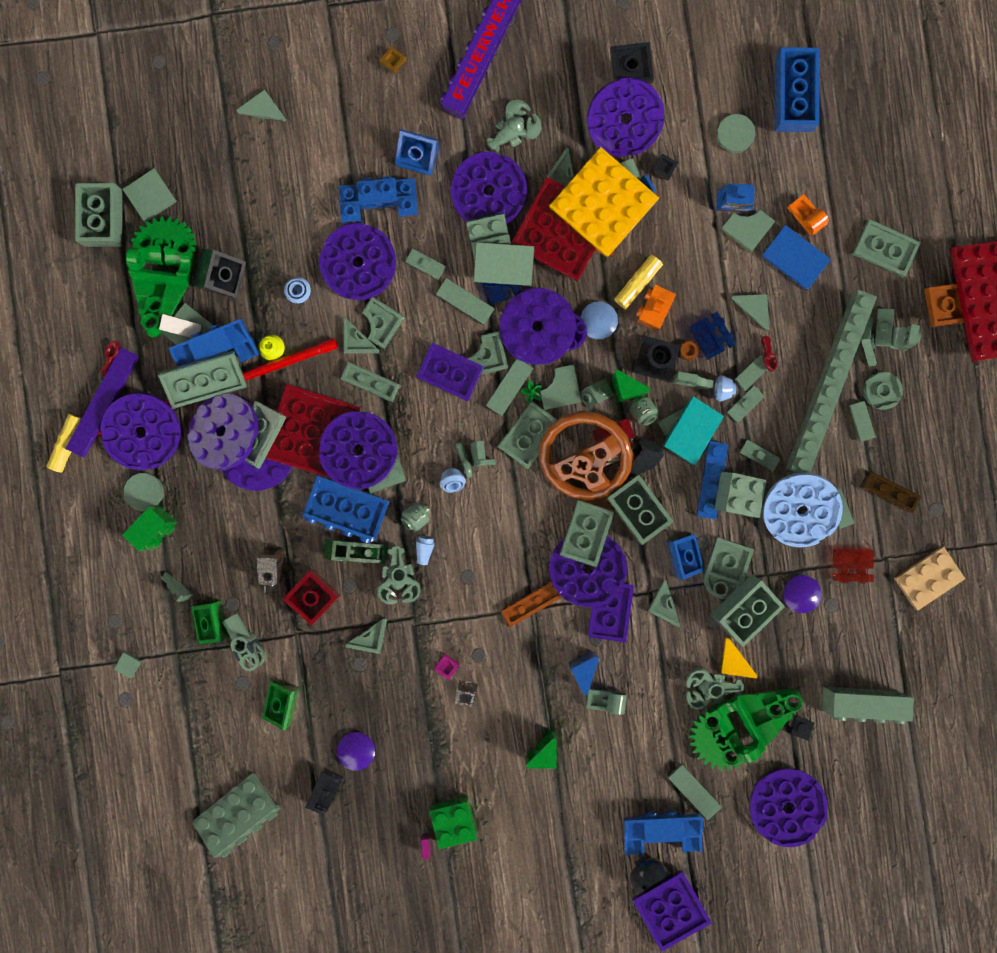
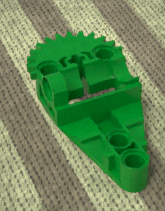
[126,216,196,337]
[689,689,803,771]

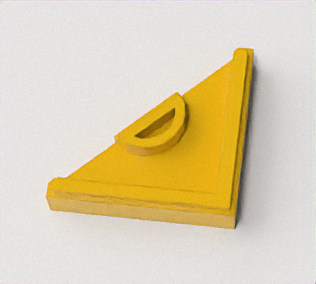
[720,637,757,678]

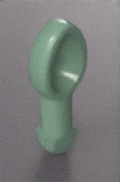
[455,442,472,478]

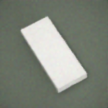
[159,314,201,338]

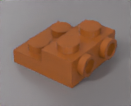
[924,284,964,327]

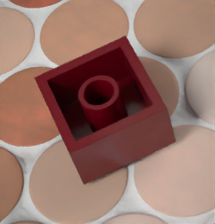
[283,569,341,626]

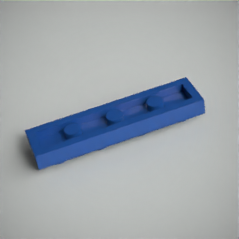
[696,441,729,519]

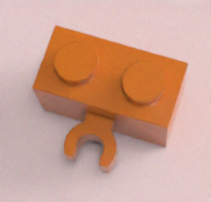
[636,284,676,332]

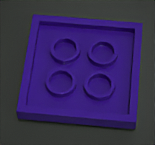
[632,870,712,952]

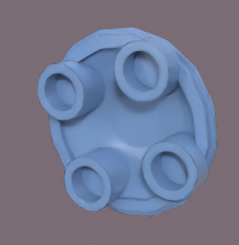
[581,302,618,339]

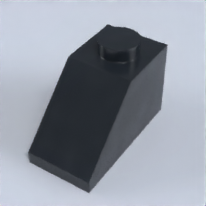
[619,437,664,478]

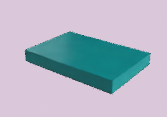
[662,396,724,465]

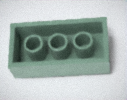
[822,686,914,724]

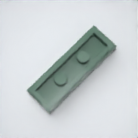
[436,278,494,325]
[486,359,533,416]
[340,362,401,403]
[667,764,722,820]

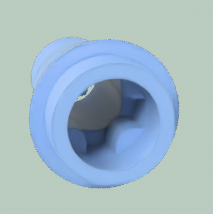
[416,536,435,565]

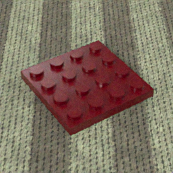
[511,177,596,282]
[265,384,361,479]

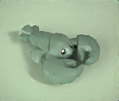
[487,99,542,153]
[377,546,421,605]
[686,667,744,710]

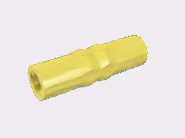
[614,255,663,309]
[46,414,82,473]

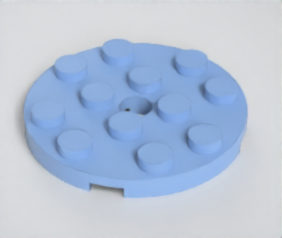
[762,472,843,547]

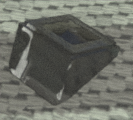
[455,680,478,707]

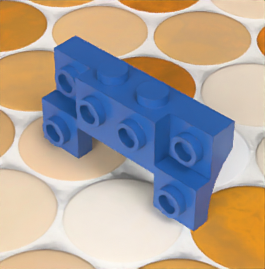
[339,176,418,224]
[169,319,260,366]
[623,810,703,856]

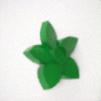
[520,381,543,403]

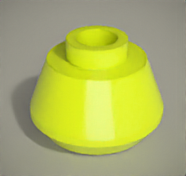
[258,334,285,360]

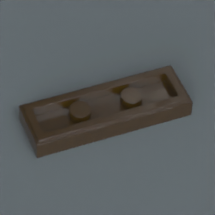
[860,471,922,513]

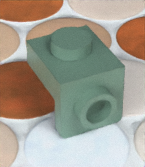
[580,378,614,409]

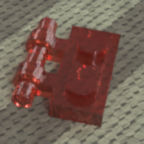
[833,549,874,584]

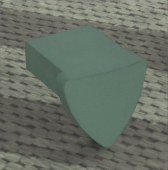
[470,441,496,467]

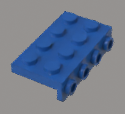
[301,476,390,544]

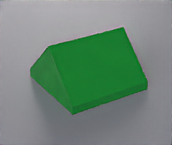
[611,369,651,403]
[191,601,228,644]
[262,681,300,730]
[525,730,557,769]

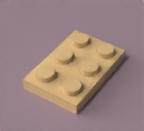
[894,547,965,611]

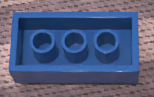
[775,47,820,132]

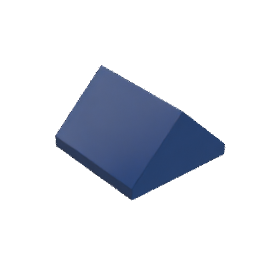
[395,129,439,176]
[666,534,705,580]
[568,651,599,695]

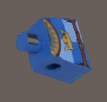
[716,184,755,212]

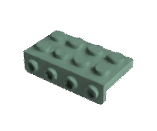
[192,773,281,858]

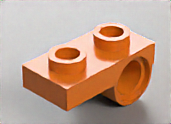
[787,194,829,237]

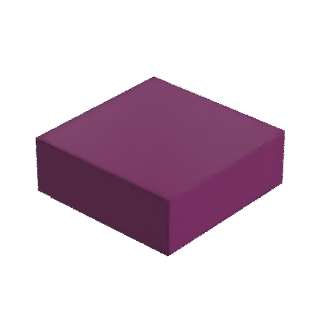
[433,653,460,680]
[421,833,431,859]

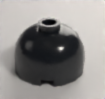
[630,856,670,895]

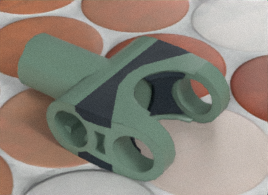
[222,613,266,671]

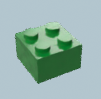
[122,507,177,552]
[429,796,477,849]

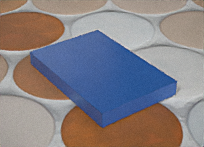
[761,225,831,291]

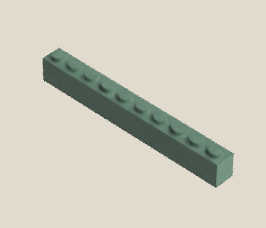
[785,290,877,474]

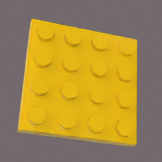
[550,147,659,258]

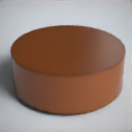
[679,341,699,361]

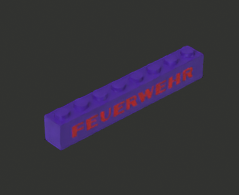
[440,0,522,120]

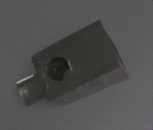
[257,547,284,594]

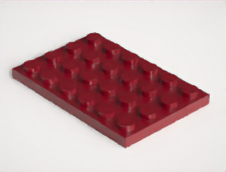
[950,241,997,362]

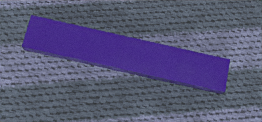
[65,347,139,458]

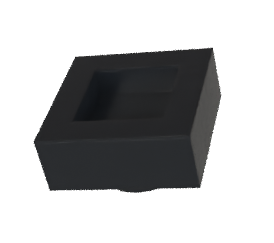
[652,154,679,181]
[789,715,815,741]

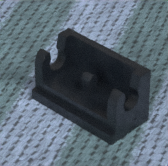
[305,768,343,815]

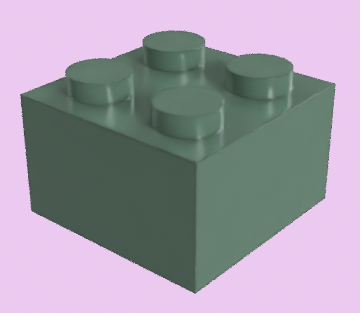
[714,472,766,518]

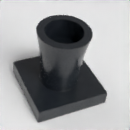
[610,42,654,84]
[633,335,680,383]

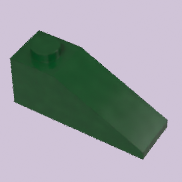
[323,539,387,564]

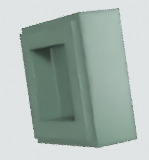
[114,652,142,679]

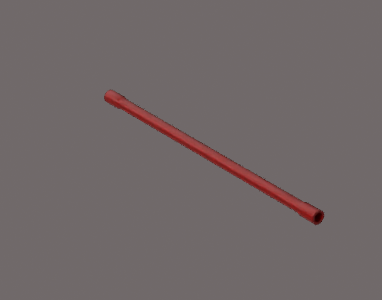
[96,338,338,437]

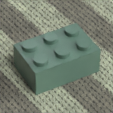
[75,183,122,247]
[606,475,674,545]
[710,575,785,647]

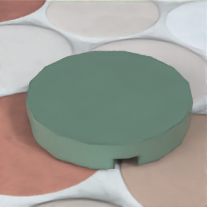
[716,114,755,153]
[863,372,903,410]
[124,473,164,511]

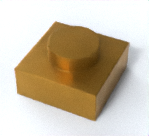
[380,46,407,75]

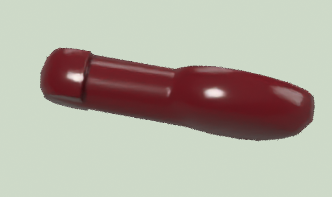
[761,336,777,372]
[101,341,120,377]

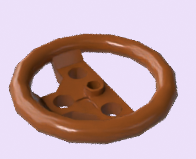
[539,411,633,500]

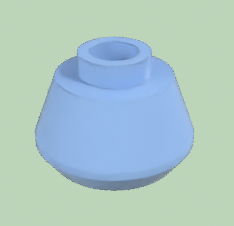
[284,277,311,303]
[714,375,736,402]
[440,468,466,493]

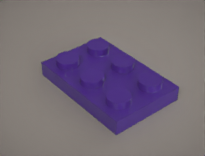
[417,342,484,402]
[588,583,634,642]

